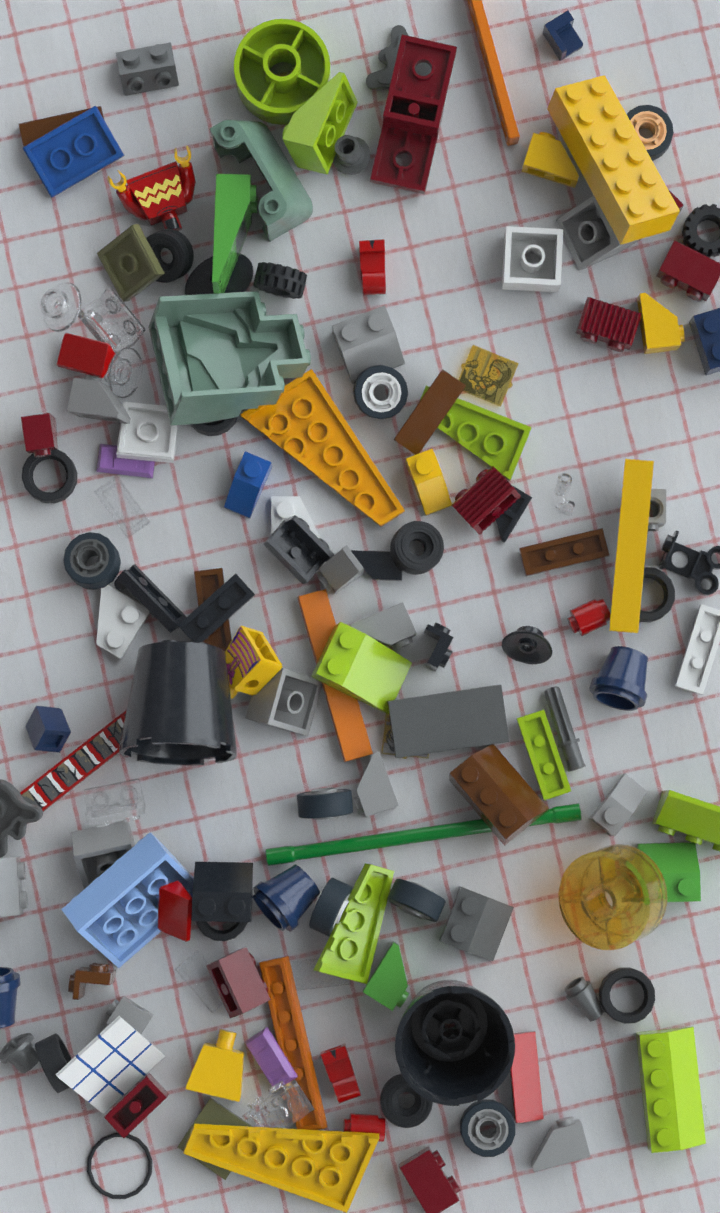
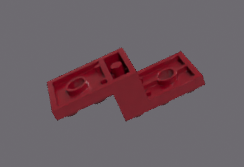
[370,34,457,194]

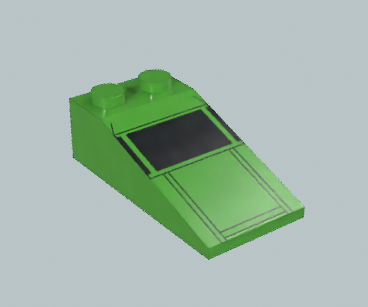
[212,174,258,294]

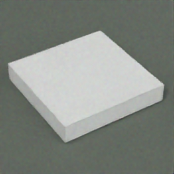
[116,402,178,463]

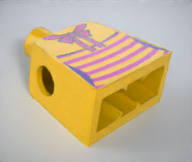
[225,626,283,699]

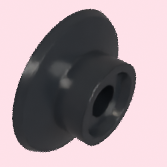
[502,626,553,664]

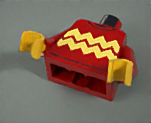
[107,146,196,231]

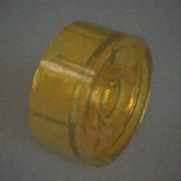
[558,844,667,950]

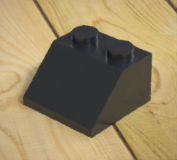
[192,861,253,922]

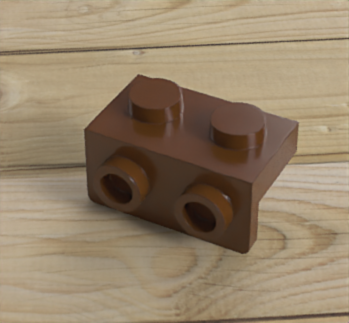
[68,963,116,1000]

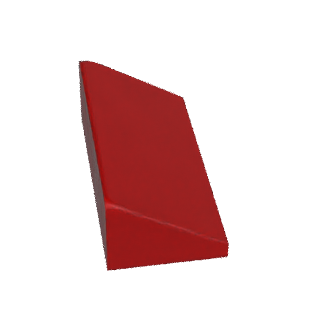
[57,333,117,378]
[158,880,192,942]

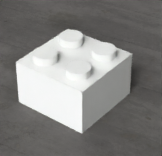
[502,226,563,292]

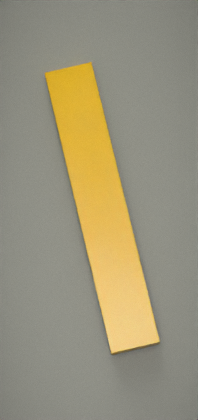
[609,459,654,633]

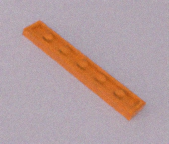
[467,0,520,146]
[297,589,373,762]
[259,956,328,1130]

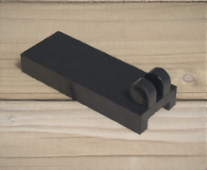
[114,564,187,633]
[178,573,255,642]

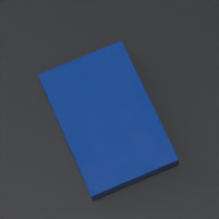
[23,106,125,198]

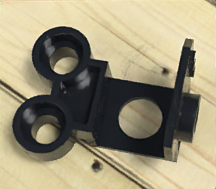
[659,530,720,596]

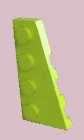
[420,386,532,480]
[313,863,394,984]

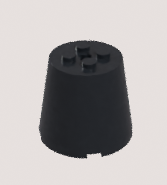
[119,640,237,766]
[395,980,515,1106]

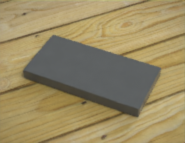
[387,684,509,758]

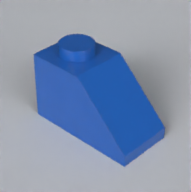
[224,451,272,518]

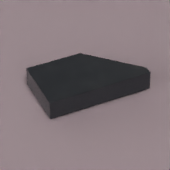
[496,485,532,543]
[351,550,402,581]

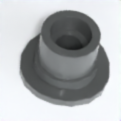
[333,135,371,175]
[0,1033,39,1074]

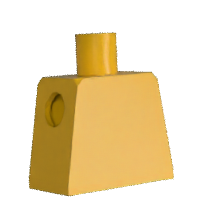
[185,1029,244,1102]

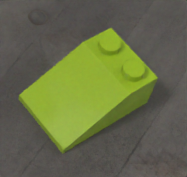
[282,72,358,175]
[311,622,412,714]

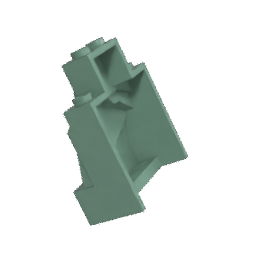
[148,291,311,426]

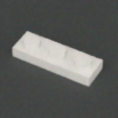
[675,604,720,695]

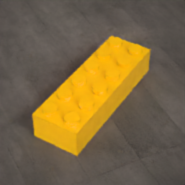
[547,75,680,245]

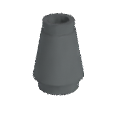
[564,977,604,1022]

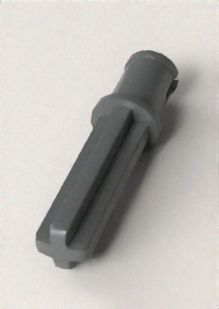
[544,686,586,772]

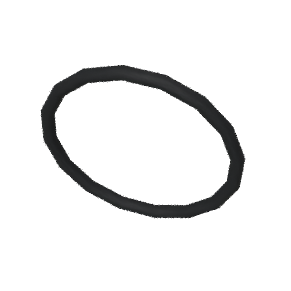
[87,1133,152,1199]

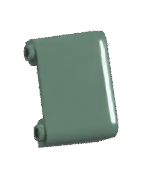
[210,120,313,242]

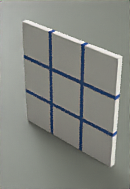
[56,1016,165,1114]

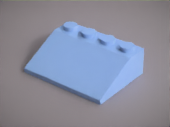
[61,832,194,968]

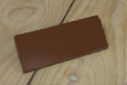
[394,369,466,455]

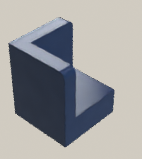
[542,10,583,61]
[26,706,71,753]

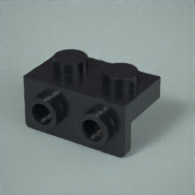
[263,515,334,584]
[424,622,454,671]

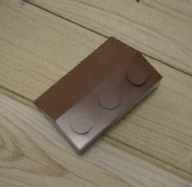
[449,744,549,846]

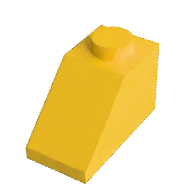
[521,132,579,188]
[637,293,685,354]
[405,448,452,516]

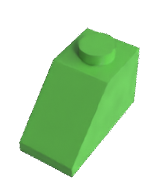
[363,941,409,1011]

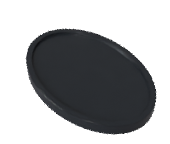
[185,253,253,295]

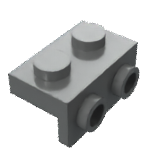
[116,42,179,96]

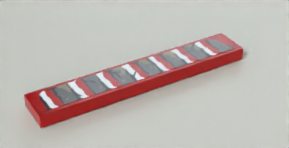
[20,710,127,812]

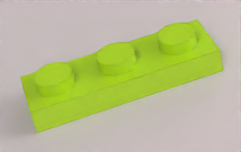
[516,710,572,801]

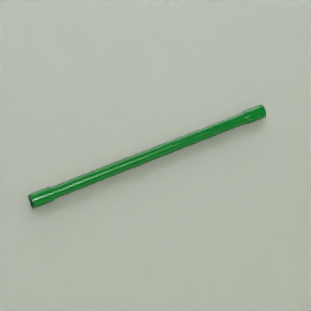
[266,803,581,866]

